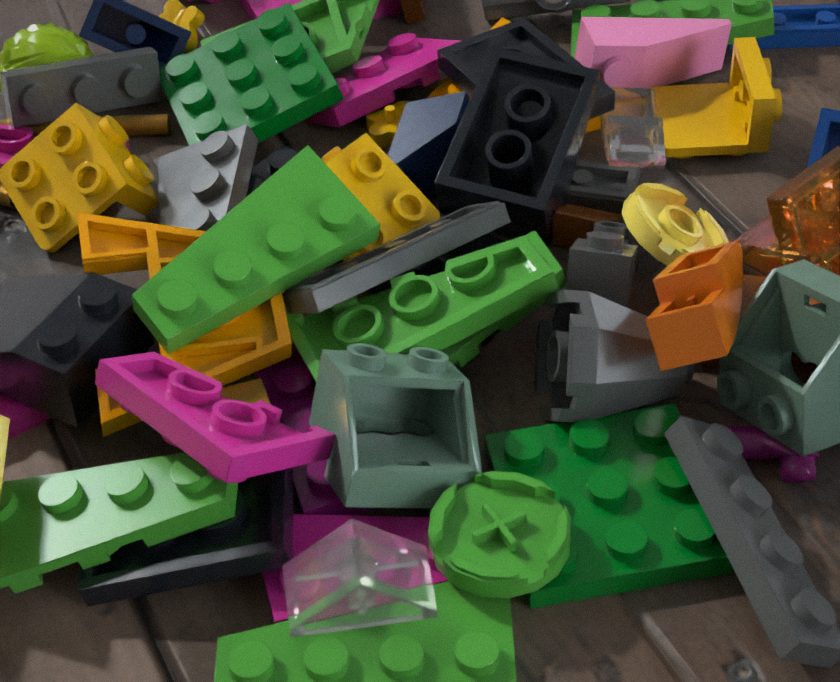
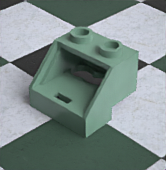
[717,259,840,457]
[309,343,482,508]

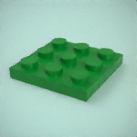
[159,2,344,145]
[484,403,735,609]

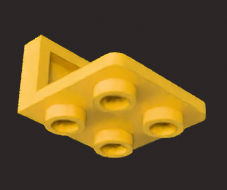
[647,37,783,159]
[0,103,159,253]
[321,133,440,262]

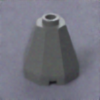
[534,290,695,422]

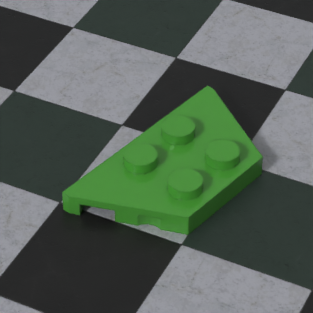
[200,0,380,74]

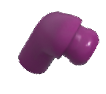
[725,426,820,483]

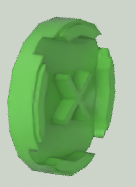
[428,471,571,599]

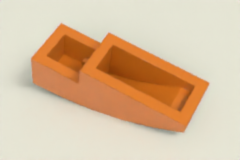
[645,240,743,371]

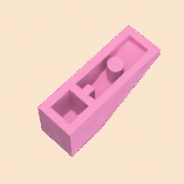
[574,17,732,93]

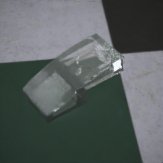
[600,87,666,169]

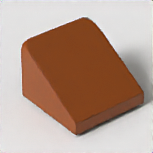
[552,204,623,248]

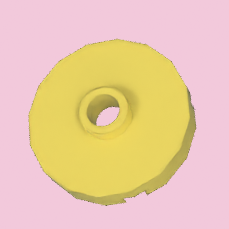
[622,183,729,266]

